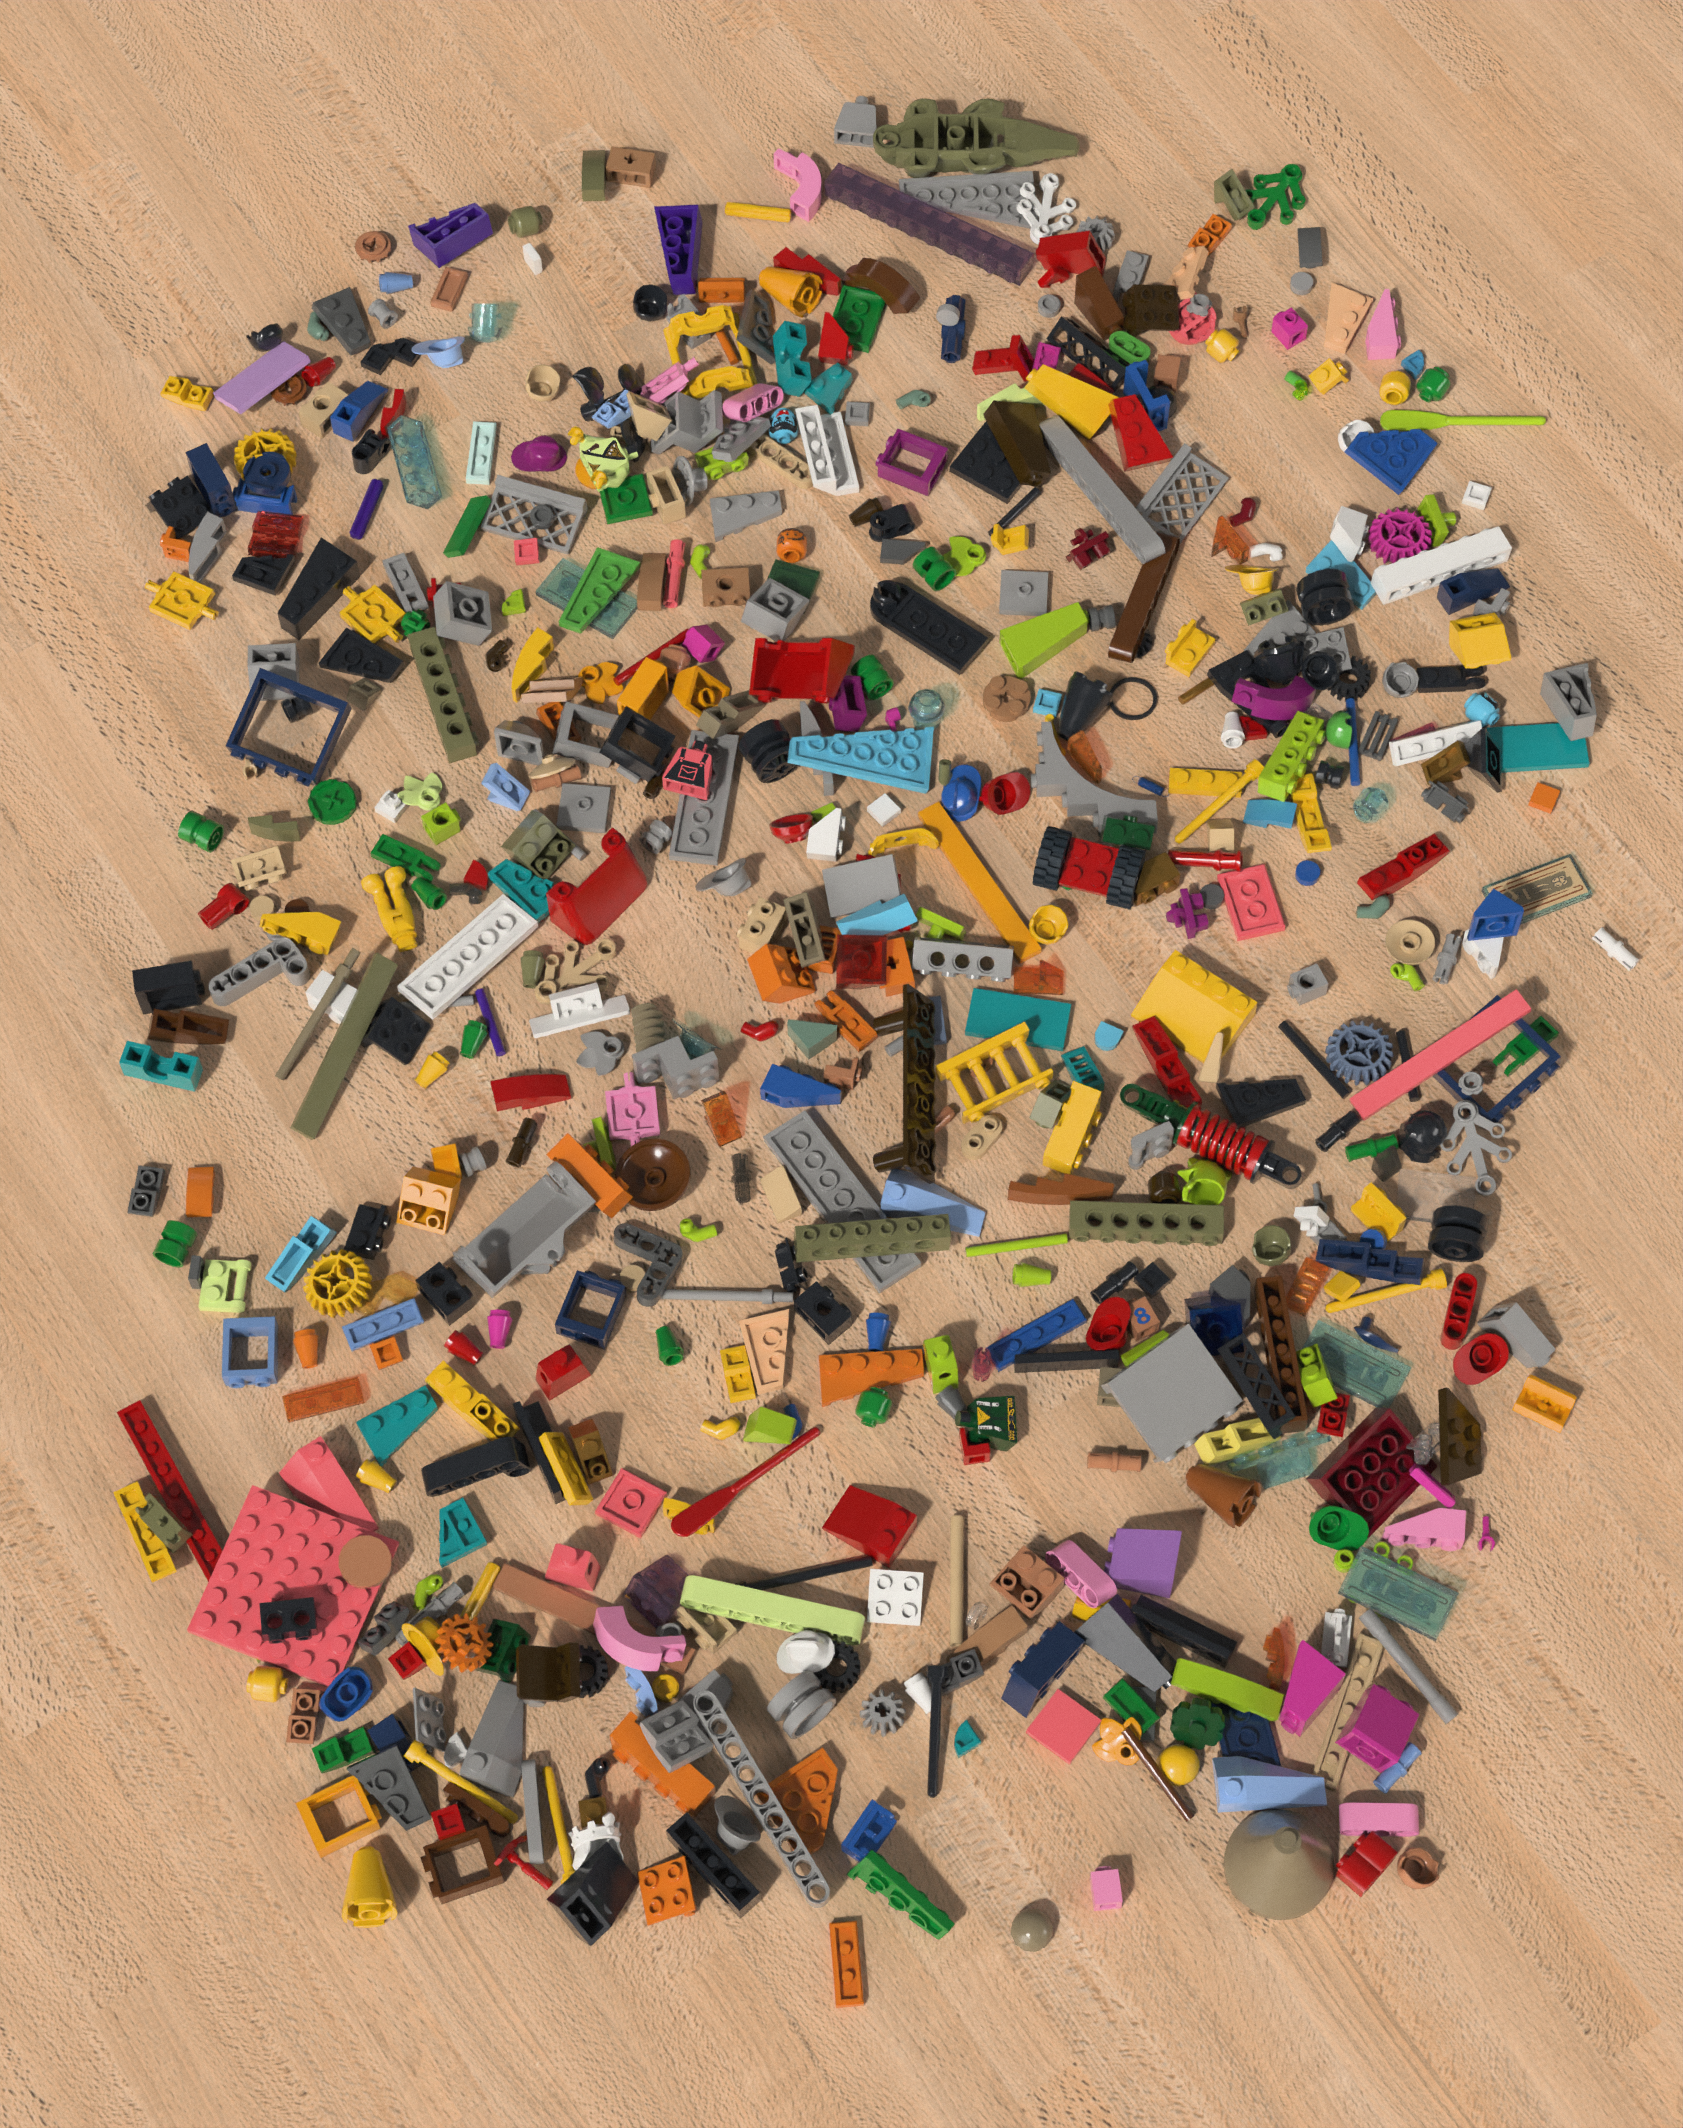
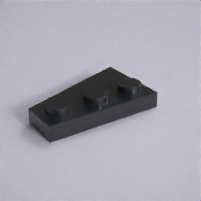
[1216,1079,1306,1129]

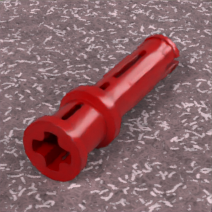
[1168,849,1243,872]

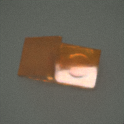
[1211,515,1250,565]
[1013,960,1064,995]
[701,1091,742,1147]

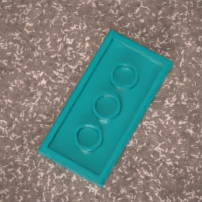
[1486,723,1590,773]
[965,988,1071,1051]

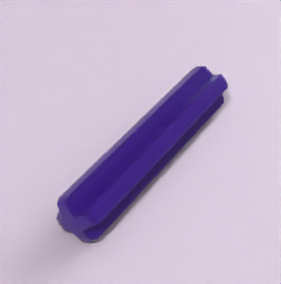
[350,479,384,540]

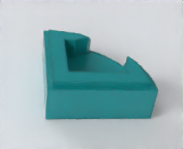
[954,1720,981,1759]

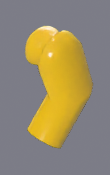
[700,1417,740,1440]

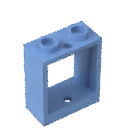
[222,1316,279,1388]

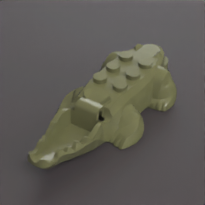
[873,98,1080,178]

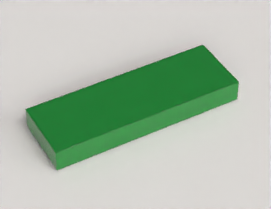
[443,495,491,558]

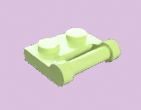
[198,1259,251,1313]

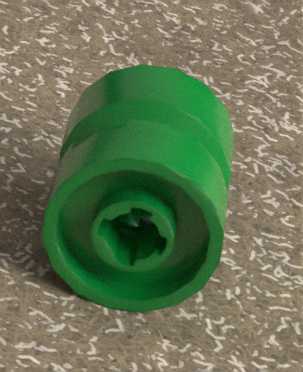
[912,547,956,591]
[851,654,894,700]
[178,810,224,853]
[152,1220,198,1268]

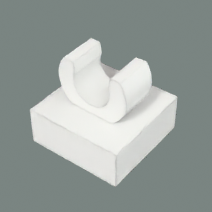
[375,790,409,823]
[1294,1206,1329,1237]

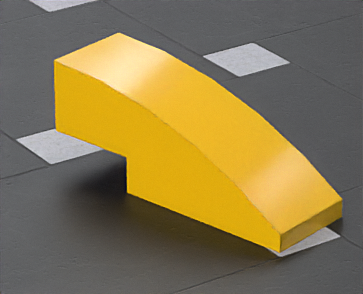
[511,627,554,703]

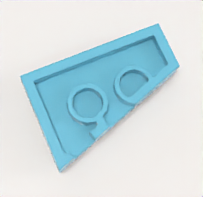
[1305,540,1376,610]

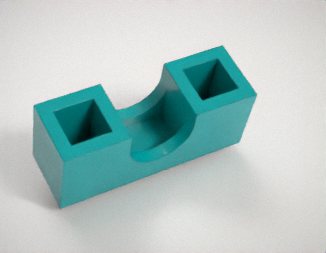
[773,321,812,397]
[119,1041,203,1092]

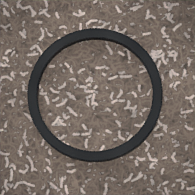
[1110,677,1157,720]

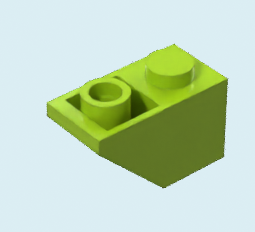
[1296,1344,1338,1408]

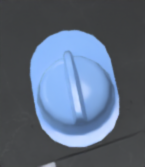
[412,336,465,368]

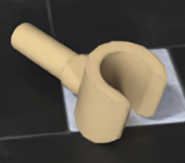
[243,758,258,780]

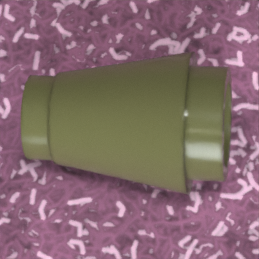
[520,950,545,989]

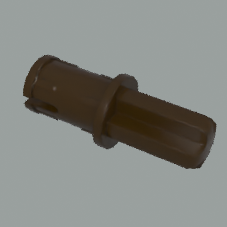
[506,1117,537,1168]

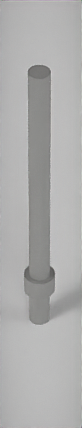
[644,1289,793,1304]

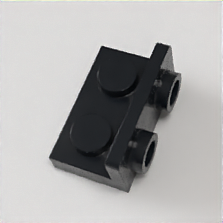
[344,1204,392,1260]

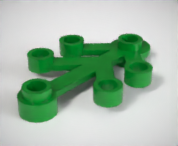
[1245,164,1305,230]

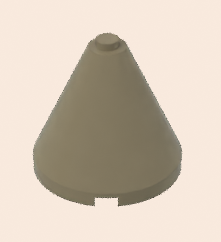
[1224,1809,1334,1920]

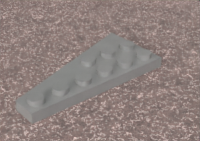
[899,171,1038,229]

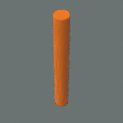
[705,307,739,365]

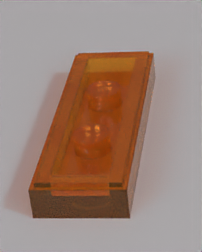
[282,1377,365,1423]

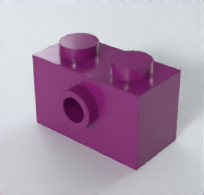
[829,675,867,732]

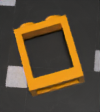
[617,657,669,731]
[295,1775,382,1858]

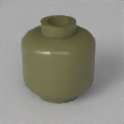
[508,206,543,238]

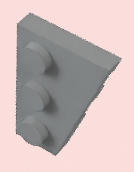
[712,417,771,462]

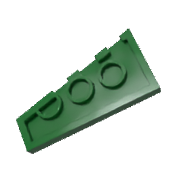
[846,1850,955,1940]

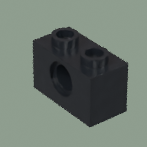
[794,1281,852,1345]

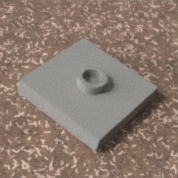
[999,570,1048,616]
[556,783,611,833]

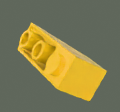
[259,912,341,956]

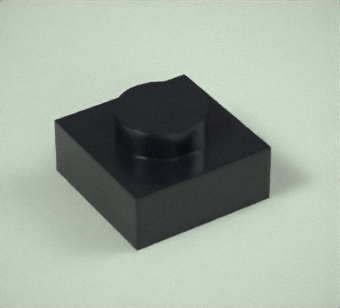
[1133,1262,1170,1299]

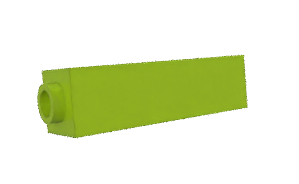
[999,602,1090,679]

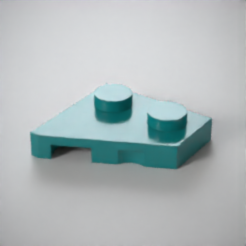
[803,362,853,415]
[439,1498,487,1568]

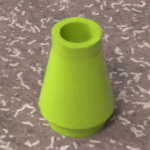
[1012,1262,1051,1288]

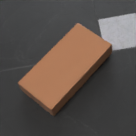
[430,267,468,312]

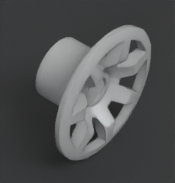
[672,456,707,507]

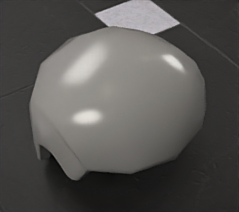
[1382,662,1419,698]

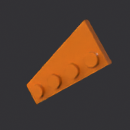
[819,1349,924,1407]

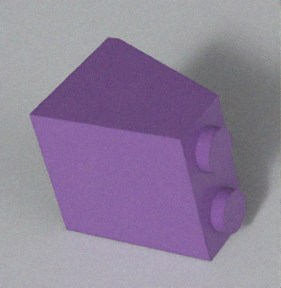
[1104,1528,1182,1598]

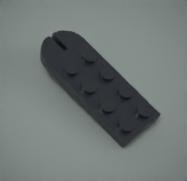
[870,580,989,675]

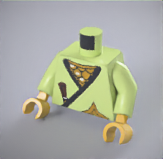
[568,426,638,492]

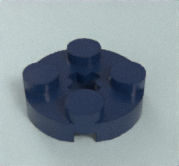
[243,452,291,496]

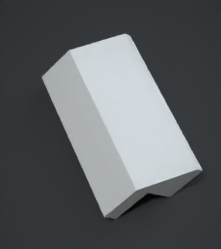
[795,405,859,496]

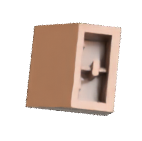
[989,1545,1065,1619]

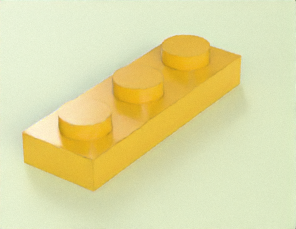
[1168,768,1242,798]
[539,1432,594,1506]

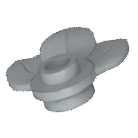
[576,1031,624,1076]

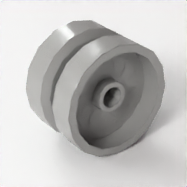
[767,1670,836,1739]

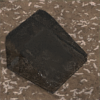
[1371,1145,1402,1182]

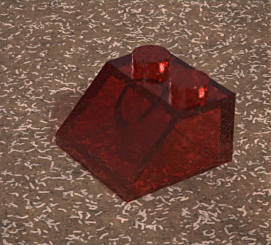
[836,934,887,989]

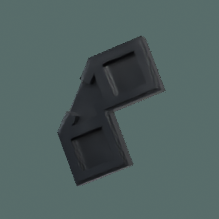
[360,338,421,375]

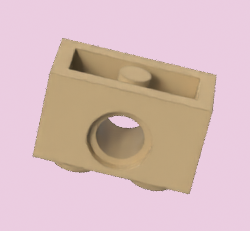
[299,382,348,439]

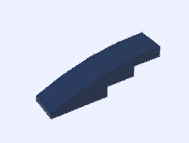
[1315,1239,1425,1285]

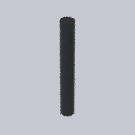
[988,487,1041,537]
[1396,1030,1419,1102]

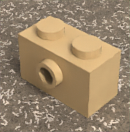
[646,466,686,525]

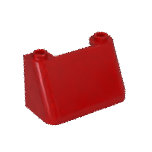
[749,638,855,704]
[546,827,647,945]

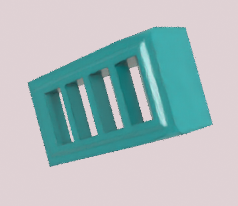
[1061,1046,1105,1091]

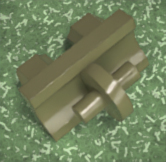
[1240,588,1289,626]

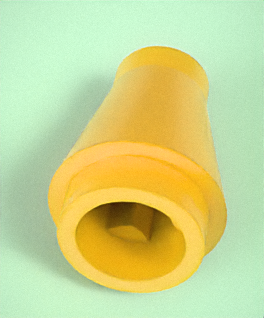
[414,1051,450,1089]
[356,1459,397,1494]

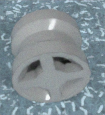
[458,1146,487,1177]

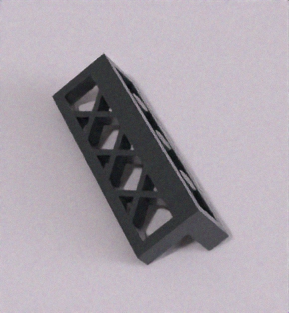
[1046,316,1129,393]
[1217,1333,1296,1439]
[513,1401,566,1504]
[1131,1595,1237,1668]

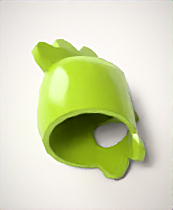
[1177,1157,1232,1205]

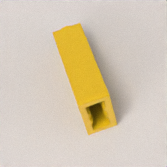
[1025,364,1119,440]

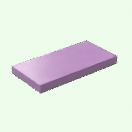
[213,341,311,414]

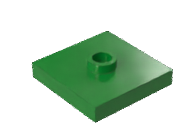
[599,474,653,525]

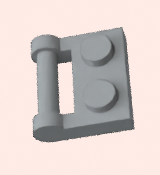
[1128,1121,1174,1170]

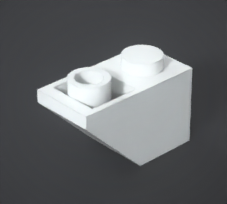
[1330,506,1369,562]
[806,808,846,862]
[1462,929,1504,979]

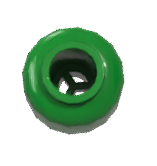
[1416,367,1451,403]
[855,1387,892,1428]

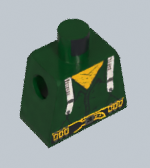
[955,1396,1017,1452]

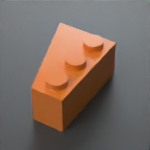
[546,1133,633,1219]

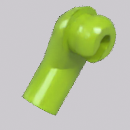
[690,544,710,579]
[1390,963,1425,992]

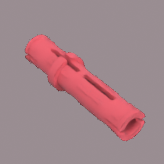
[663,539,685,608]

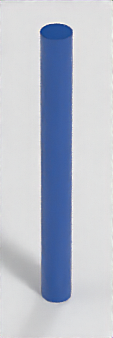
[1346,698,1360,786]

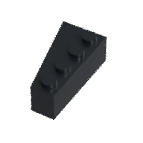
[277,537,360,640]

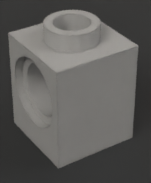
[1287,964,1329,1006]

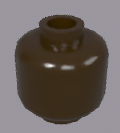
[1147,1171,1182,1204]

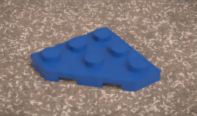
[1344,429,1438,495]

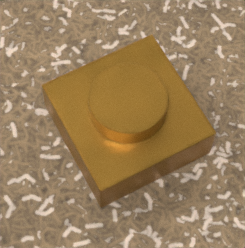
[578,1797,607,1829]

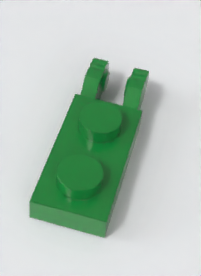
[370,834,441,883]
[1492,1016,1559,1077]

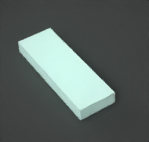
[466,421,497,485]

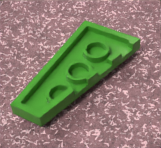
[559,547,641,634]

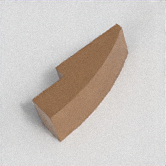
[637,553,667,611]
[946,1605,1028,1667]

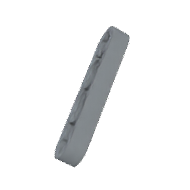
[521,1759,544,1865]

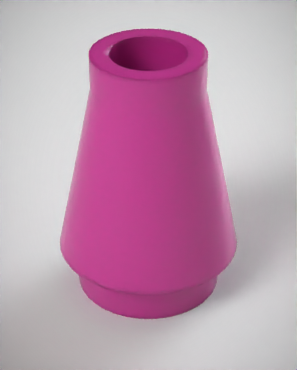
[487,1309,513,1349]

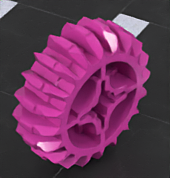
[1368,507,1432,564]

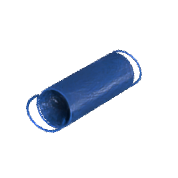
[1132,776,1169,797]

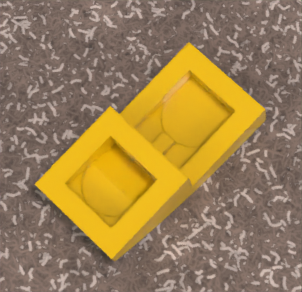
[720,1345,756,1403]

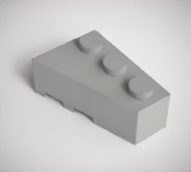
[1540,663,1597,741]

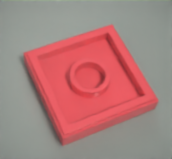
[595,1468,667,1539]
[1026,1689,1101,1765]

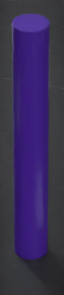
[475,988,506,1057]

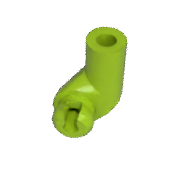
[679,1218,718,1242]
[413,1574,443,1610]

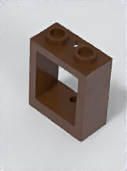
[421,1825,504,1905]

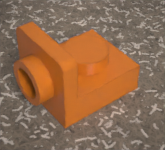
[160,526,192,562]

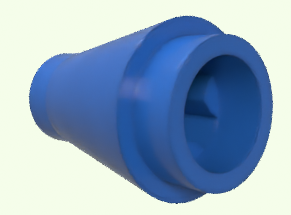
[866,1313,891,1352]

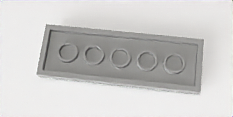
[669,730,739,866]

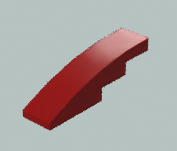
[1132,1016,1202,1107]

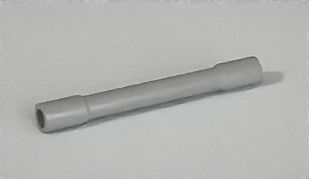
[1359,1608,1458,1724]

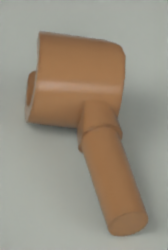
[1233,306,1247,338]

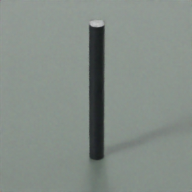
[1278,1021,1350,1099]

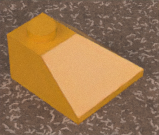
[672,665,730,718]

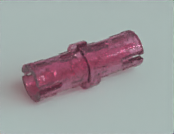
[972,1347,992,1382]

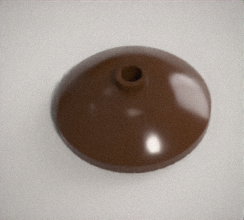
[615,1139,691,1211]

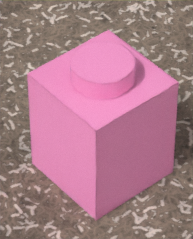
[1090,1866,1123,1911]

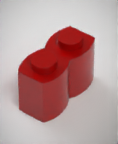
[1336,1831,1398,1897]

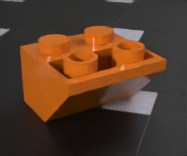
[747,943,816,1004]

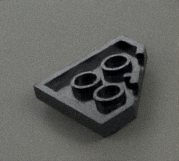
[949,422,1020,504]

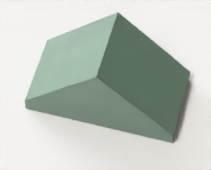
[787,1019,838,1059]

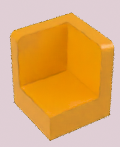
[431,1144,463,1179]

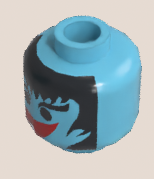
[769,408,799,444]
[1464,692,1501,728]

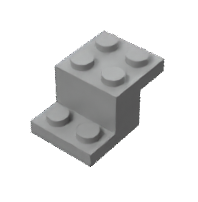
[651,390,724,455]
[632,1036,719,1099]

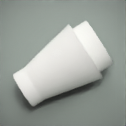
[1221,712,1245,748]
[904,1672,931,1714]

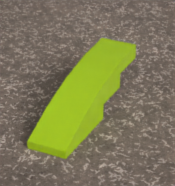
[1171,1658,1284,1721]

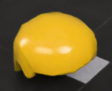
[1029,904,1068,945]
[1156,1744,1200,1787]

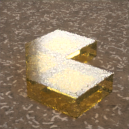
[353,1274,418,1317]

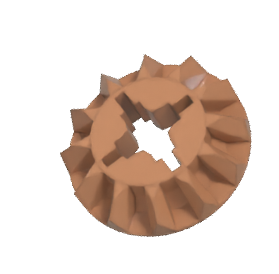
[355,231,391,263]

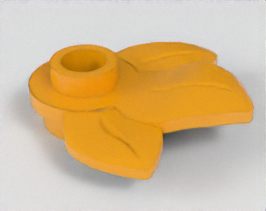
[578,662,624,704]
[1092,1717,1142,1766]

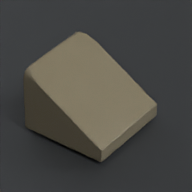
[347,678,382,711]

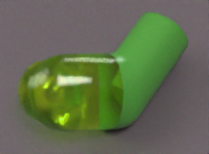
[1284,370,1309,401]

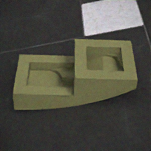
[248,815,301,842]

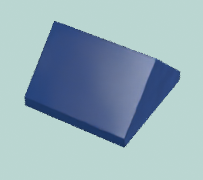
[1467,888,1524,941]

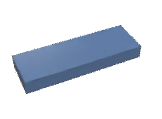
[342,1298,424,1352]

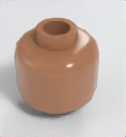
[659,645,691,682]

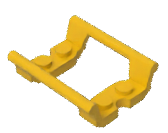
[663,305,758,399]

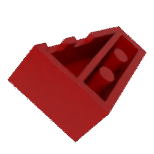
[1108,394,1174,472]

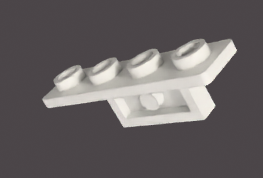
[529,982,630,1038]

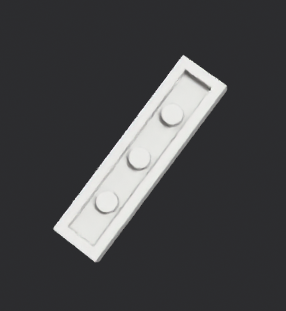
[1389,720,1482,766]

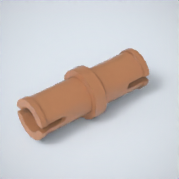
[531,764,581,792]
[1087,1451,1141,1472]

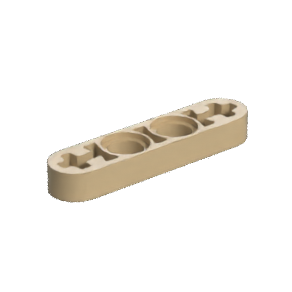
[746,433,813,489]

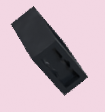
[599,706,676,782]
[132,960,205,1015]

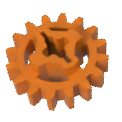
[435,1613,493,1673]

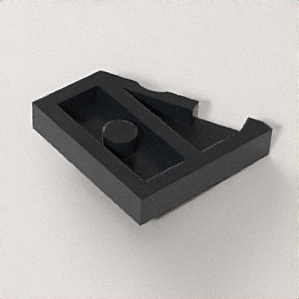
[232,554,295,596]

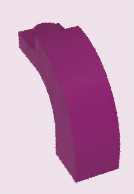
[1231,676,1316,720]

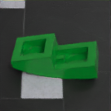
[312,1727,376,1774]

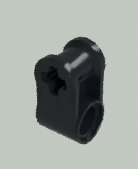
[352,429,392,474]
[869,504,915,542]

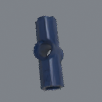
[941,295,966,363]

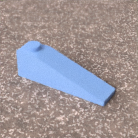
[881,1169,985,1237]
[1212,1756,1327,1813]

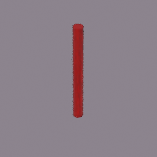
[613,629,689,686]

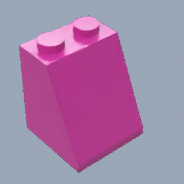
[1279,1640,1346,1737]
[1335,1684,1419,1773]

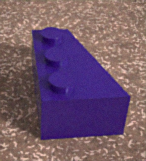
[408,203,493,268]

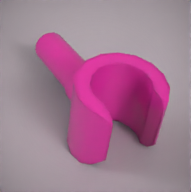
[885,707,901,732]
[1477,1516,1495,1552]

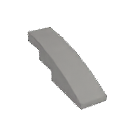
[800,701,834,796]

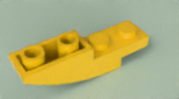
[425,1360,520,1441]

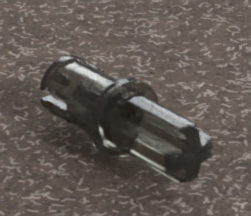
[731,1153,752,1204]

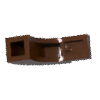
[841,258,920,314]

